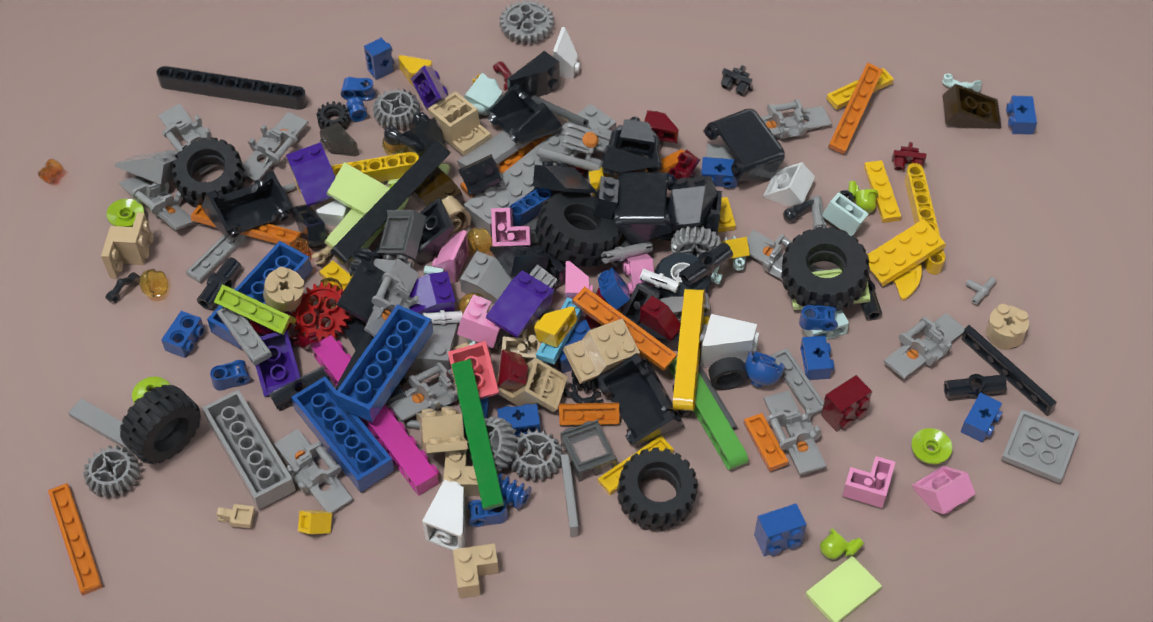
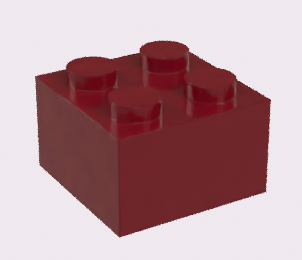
[821,375,872,432]

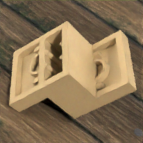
[428,91,492,156]
[101,213,154,279]
[563,319,640,384]
[497,358,568,412]
[416,406,468,453]

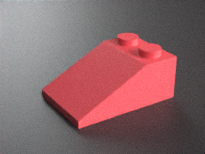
[448,341,499,399]

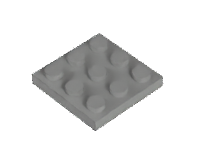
[1001,409,1080,483]

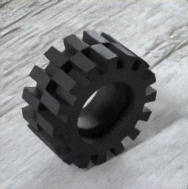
[317,101,350,134]

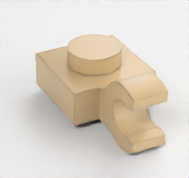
[216,504,255,529]

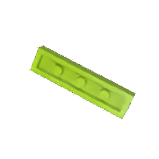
[214,284,297,335]

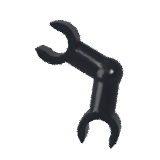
[105,272,141,303]
[564,384,604,403]

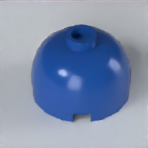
[745,351,785,387]

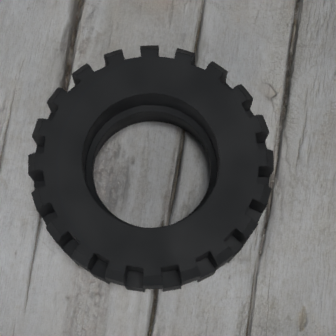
[172,137,246,207]
[120,385,201,464]
[617,447,698,531]

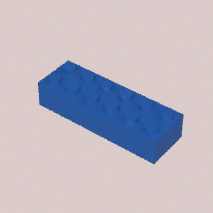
[207,241,312,349]
[335,304,433,422]
[291,377,394,493]

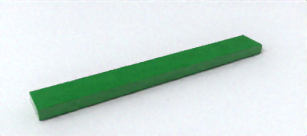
[451,359,504,511]

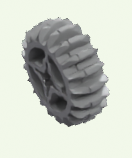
[373,88,420,131]
[671,226,721,257]
[468,417,518,471]
[509,428,563,482]
[83,445,140,498]

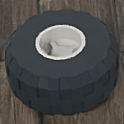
[655,252,711,299]

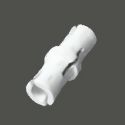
[640,269,680,293]
[423,310,462,325]

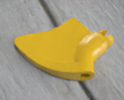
[893,263,922,301]

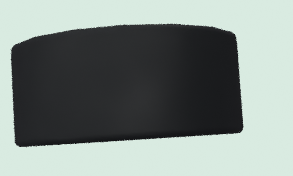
[708,357,748,390]

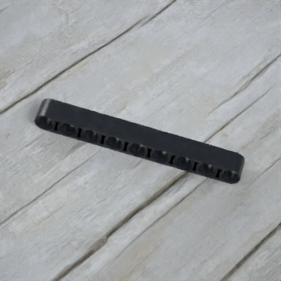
[156,66,308,110]
[330,140,451,265]

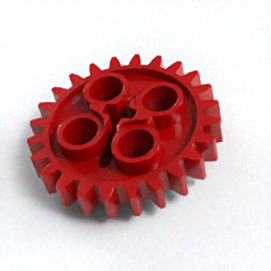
[292,282,352,342]

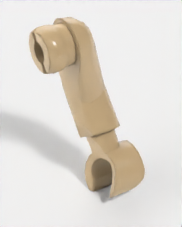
[311,232,332,264]

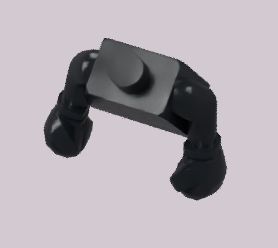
[384,112,444,157]
[602,117,662,172]

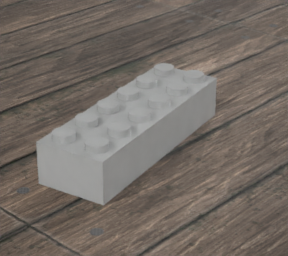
[202,389,296,510]

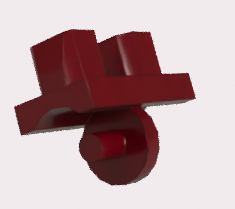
[891,142,927,170]
[668,149,700,181]

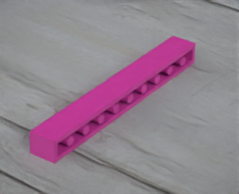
[311,335,439,496]

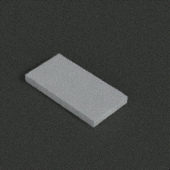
[457,131,532,168]

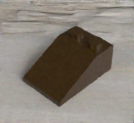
[942,83,1001,129]
[412,167,464,209]

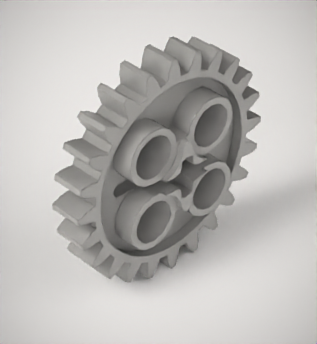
[499,0,554,44]

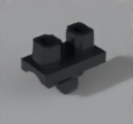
[721,65,754,96]

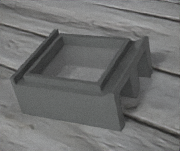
[376,210,426,261]
[560,419,617,482]

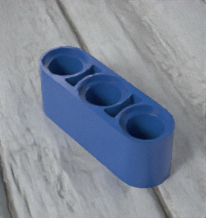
[509,188,552,226]

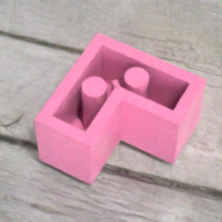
[491,208,532,246]
[622,253,655,295]
[457,295,501,348]
[842,456,896,508]

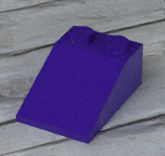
[411,66,448,110]
[286,142,336,207]
[486,270,554,338]
[409,271,455,315]
[256,329,303,397]

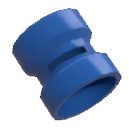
[346,97,367,122]

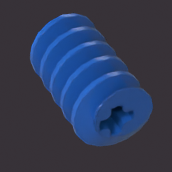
[498,473,532,509]

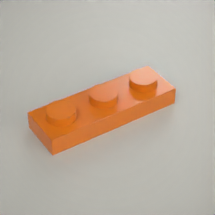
[559,403,619,425]
[744,413,789,472]

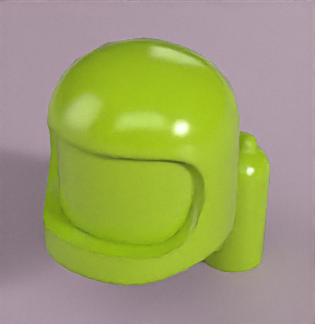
[848,181,878,213]
[820,528,864,560]

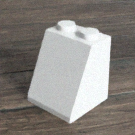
[700,314,759,368]
[422,480,466,551]

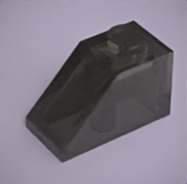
[319,122,359,156]

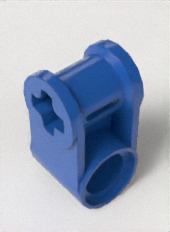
[341,77,376,101]
[799,305,838,331]
[210,360,251,391]
[467,500,508,527]

